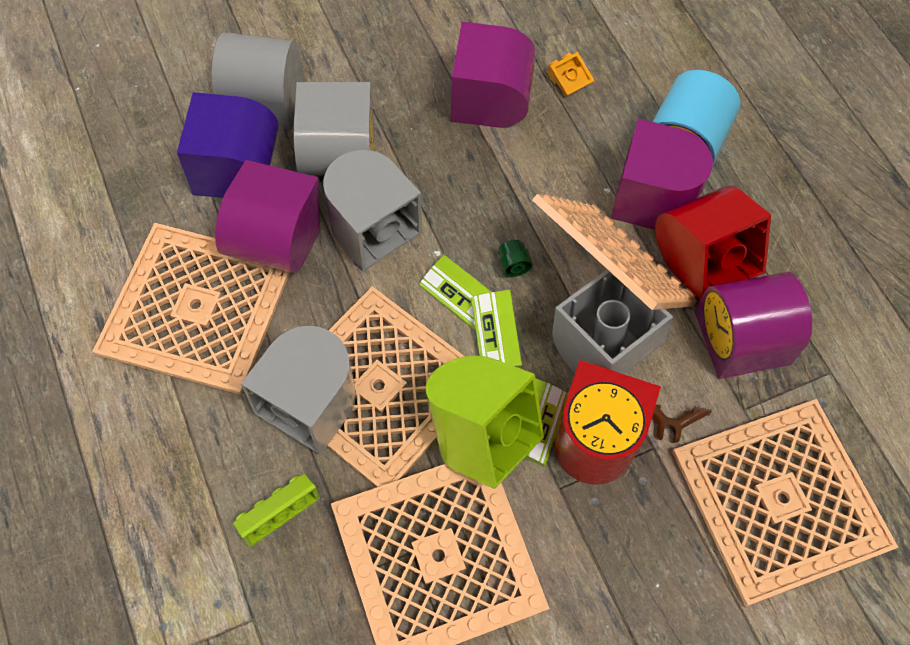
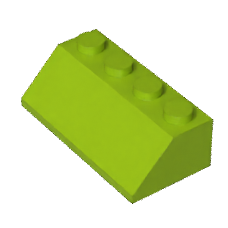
[233,474,320,548]

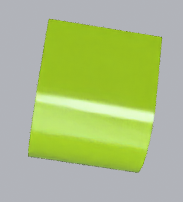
[426,356,544,489]

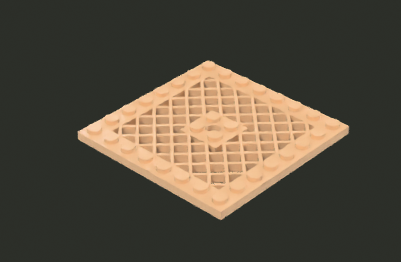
[532,194,698,310]
[92,223,291,395]
[327,286,465,487]
[672,399,898,607]
[331,464,550,645]

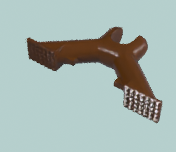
[652,404,712,443]

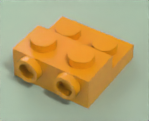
[547,52,595,97]

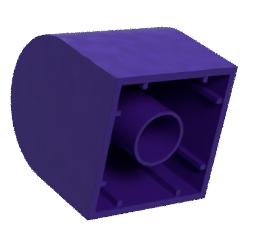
[177,92,279,198]

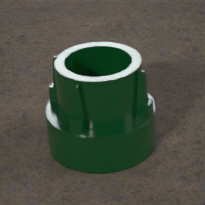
[498,240,533,277]

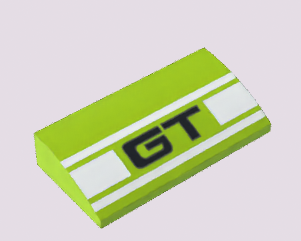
[419,255,492,331]
[471,290,522,368]
[524,379,568,466]

